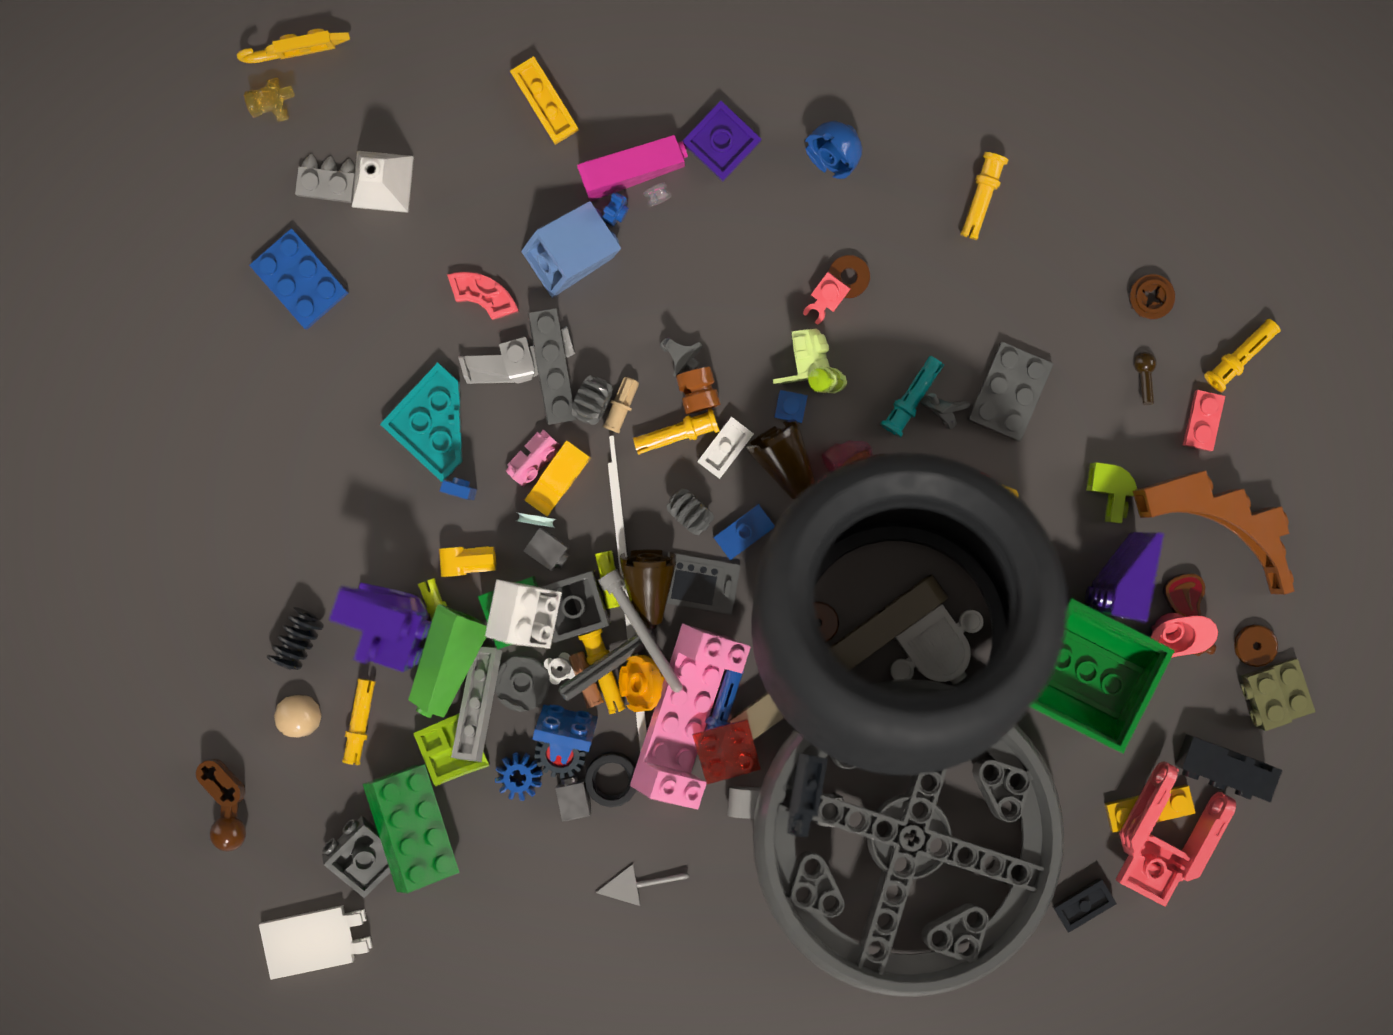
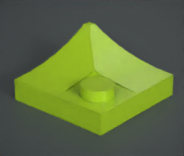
[413,713,490,786]

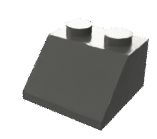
[540,570,611,643]

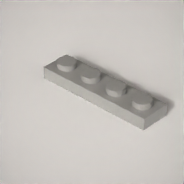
[451,647,502,762]

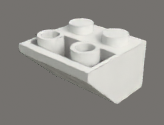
[485,580,562,648]

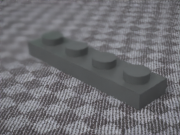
[527,308,576,425]

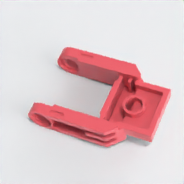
[1115,761,1236,907]

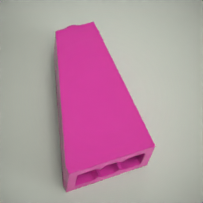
[577,135,688,201]

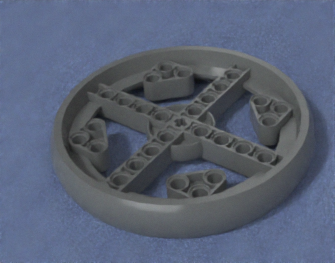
[753,679,1064,997]

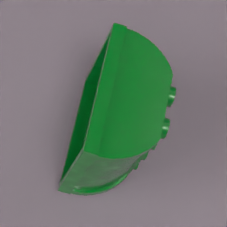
[1030,598,1175,754]

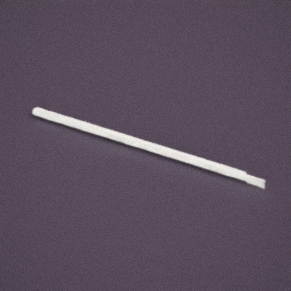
[608,436,647,752]

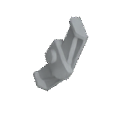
[458,326,575,384]

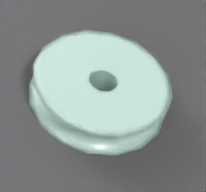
[516,512,556,528]

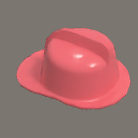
[1150,613,1218,658]

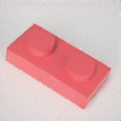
[1183,390,1225,451]

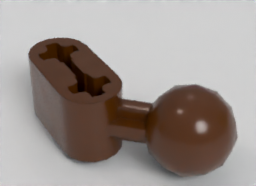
[196,759,246,852]

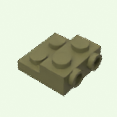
[1241,658,1316,731]

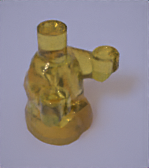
[244,77,295,122]

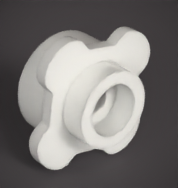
[544,652,575,685]

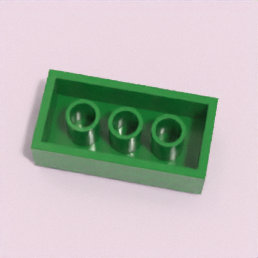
[363,764,460,893]

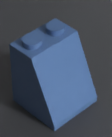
[521,201,621,298]

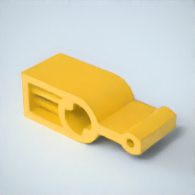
[525,440,591,517]

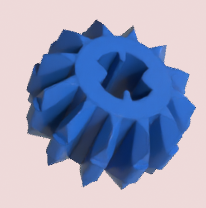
[495,752,543,801]

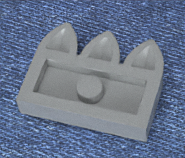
[295,154,355,203]

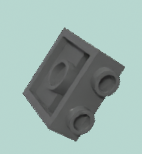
[322,816,391,898]

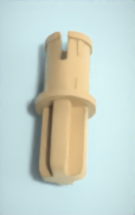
[602,377,639,433]

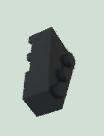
[1175,734,1283,803]

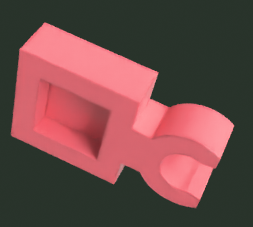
[803,272,851,325]

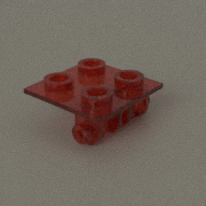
[692,719,761,784]

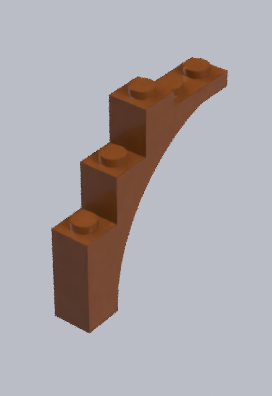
[1133,471,1295,595]

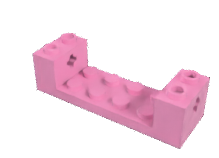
[630,624,751,809]

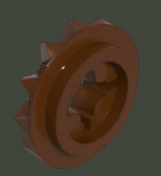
[1129,274,1175,320]

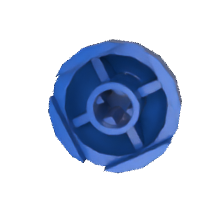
[805,121,862,179]

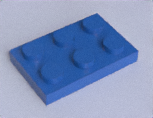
[249,228,349,330]

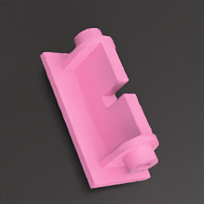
[505,429,561,487]

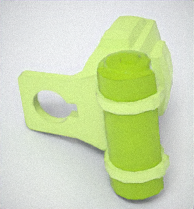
[773,329,847,394]

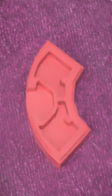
[447,272,519,320]

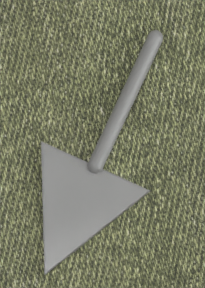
[596,864,689,906]

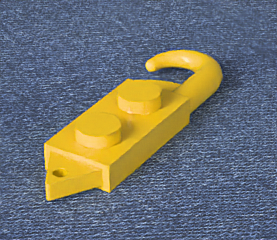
[237,28,350,63]

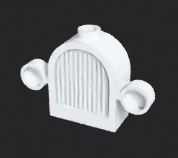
[890,604,983,685]

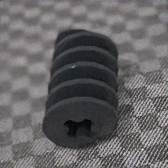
[266,607,324,670]

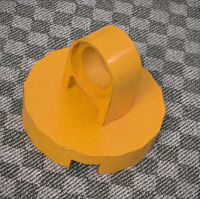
[618,655,664,712]

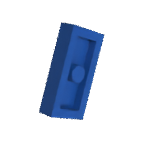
[440,477,477,500]
[713,504,775,560]

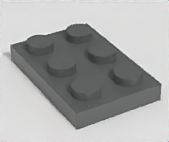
[968,342,1054,442]

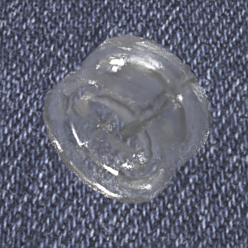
[643,183,672,207]

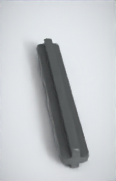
[559,629,656,701]

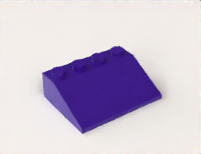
[1085,532,1164,621]

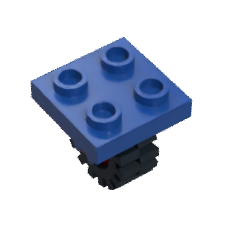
[533,705,598,778]

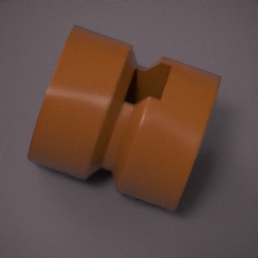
[676,367,721,414]

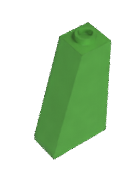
[408,604,487,718]

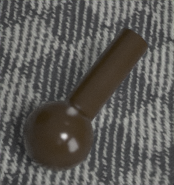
[1134,352,1157,405]

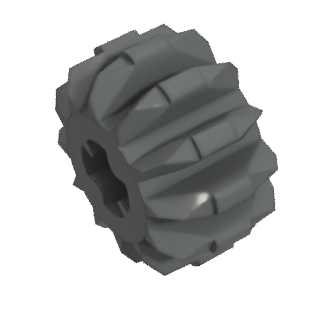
[571,375,613,425]
[666,488,714,535]

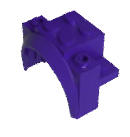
[329,583,432,672]

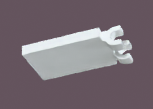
[259,905,373,980]

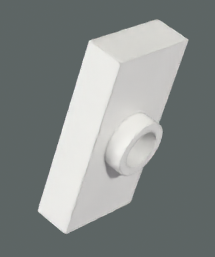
[697,417,754,479]

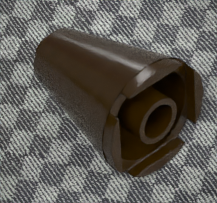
[746,419,815,499]
[620,549,677,629]

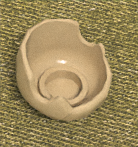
[274,695,321,738]

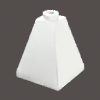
[352,151,414,213]

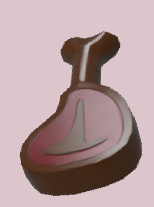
[1163,573,1217,656]

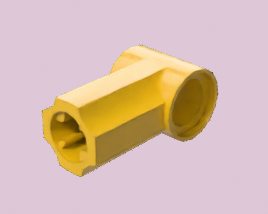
[439,546,496,577]

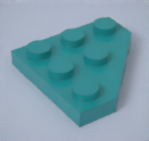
[380,362,462,482]

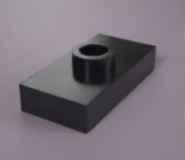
[1052,878,1117,933]

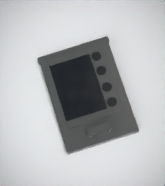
[667,551,741,615]

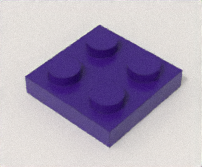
[683,101,762,182]

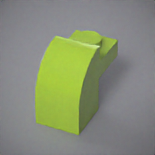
[1086,462,1137,523]

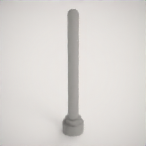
[598,569,682,693]

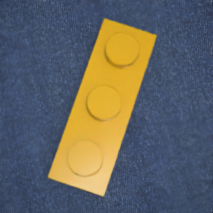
[510,56,579,145]
[1104,785,1195,832]

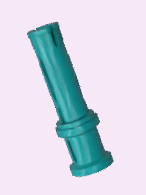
[880,356,944,438]

